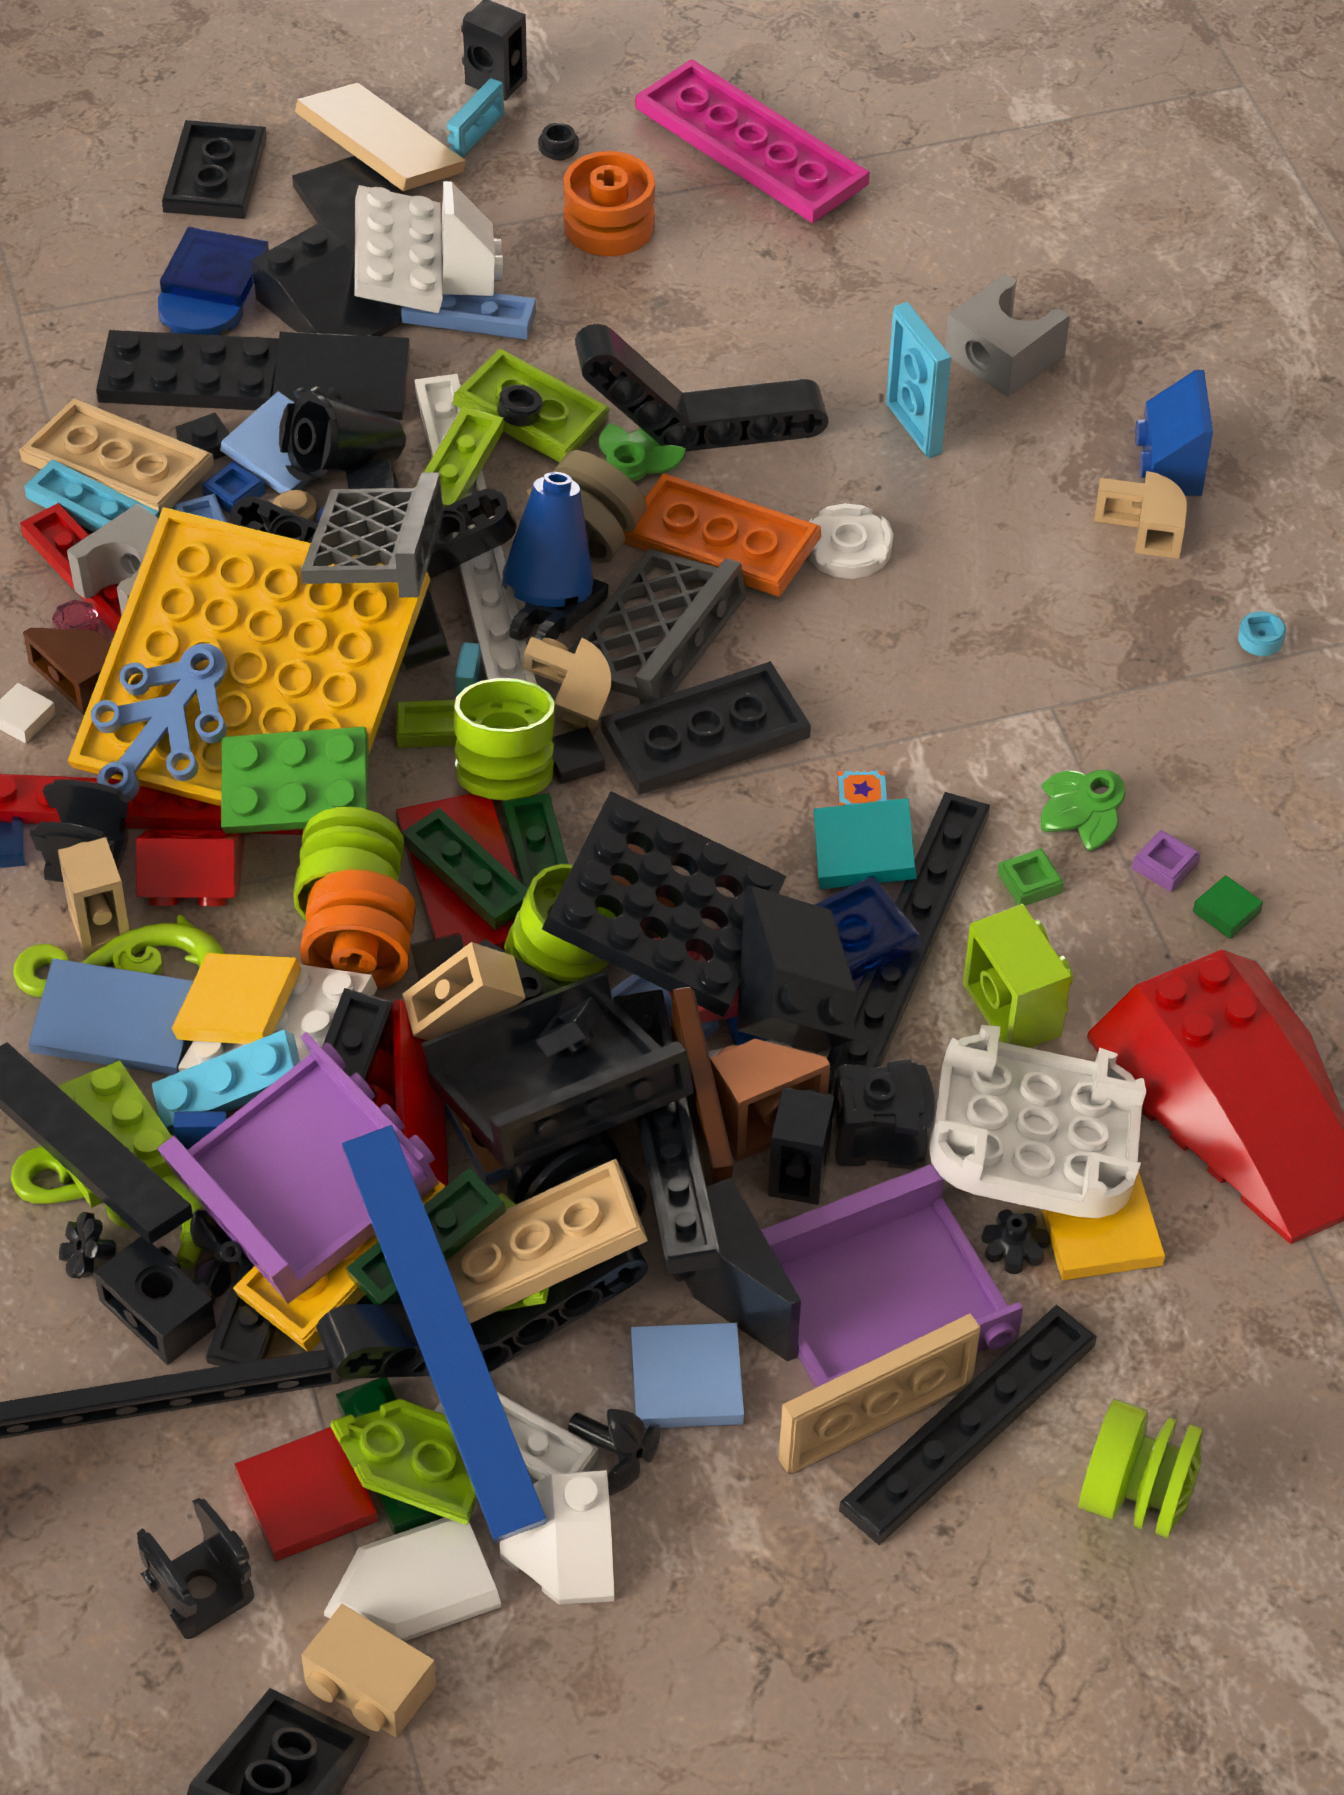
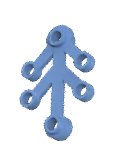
[91,643,227,801]

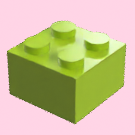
[963,904,1073,1048]

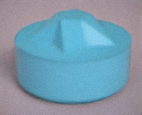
[1238,611,1286,656]

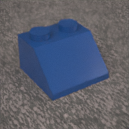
[1135,370,1213,496]

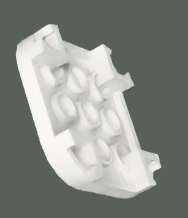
[929,1025,1146,1218]

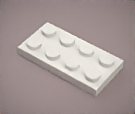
[354,185,443,313]

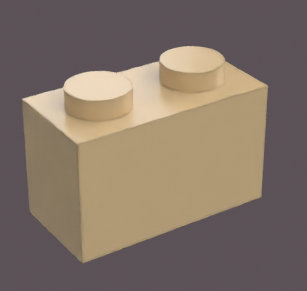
[58,837,130,955]
[402,942,526,1041]
[301,1604,436,1738]

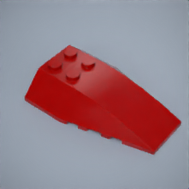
[1087,949,1344,1244]

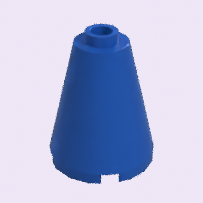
[502,472,594,607]

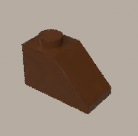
[23,627,111,715]

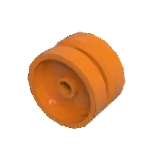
[563,151,655,257]
[300,869,416,989]

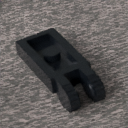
[509,578,609,642]

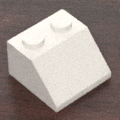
[441,181,503,296]

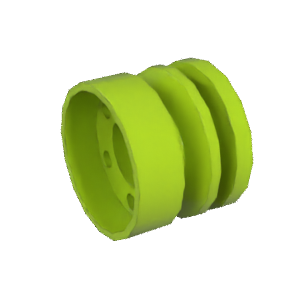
[454,678,555,800]
[293,806,404,921]
[504,864,616,987]
[1078,1398,1203,1539]

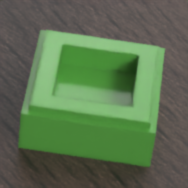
[998,848,1064,906]

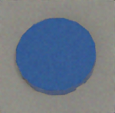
[158,272,243,336]

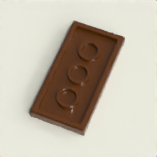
[671,987,733,1187]

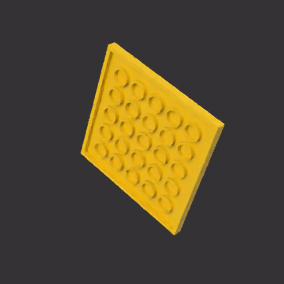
[67,507,430,806]

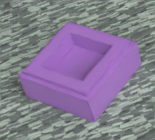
[1132,830,1200,892]

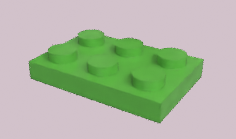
[221,727,369,834]

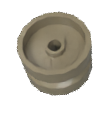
[554,450,648,563]

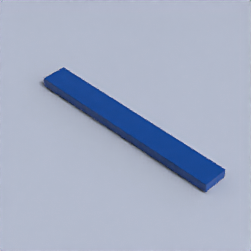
[342,1125,547,1543]

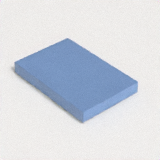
[28,958,194,1075]

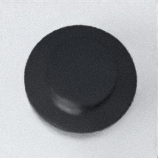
[538,123,579,160]

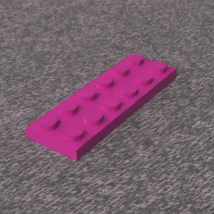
[635,59,870,223]

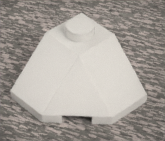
[500,1470,614,1605]

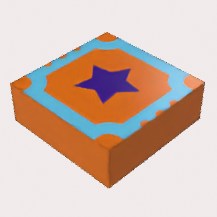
[837,771,887,806]

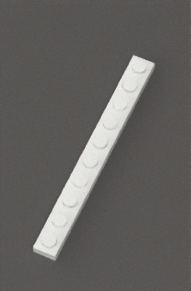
[414,374,537,684]

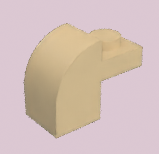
[1094,471,1187,559]
[522,637,611,735]

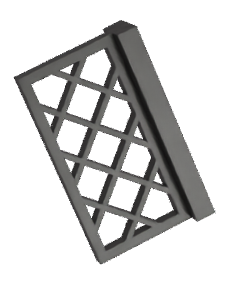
[301,472,444,598]
[569,548,746,704]

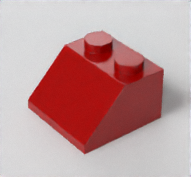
[136,829,244,906]

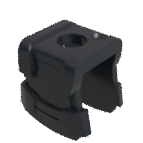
[30,780,129,882]
[831,1059,935,1170]
[137,1498,254,1639]

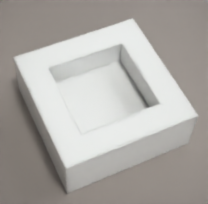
[0,683,56,744]

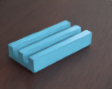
[447,78,504,158]

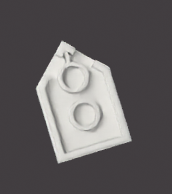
[324,1518,501,1641]

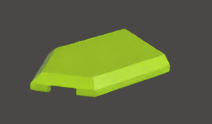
[330,1398,478,1525]

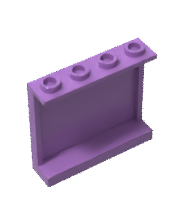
[157,1032,439,1304]
[761,1164,1023,1388]

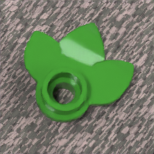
[599,423,686,482]
[1041,770,1126,851]

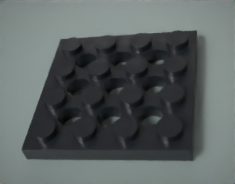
[542,791,786,1018]

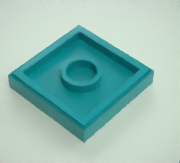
[813,798,916,890]

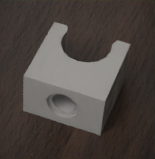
[945,273,1070,397]
[67,503,159,614]

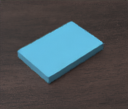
[886,302,951,458]

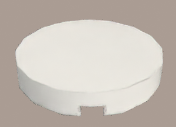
[807,503,894,579]

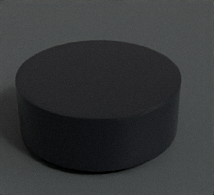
[497,385,543,427]

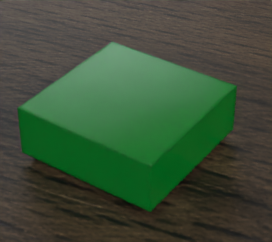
[1193,875,1263,939]

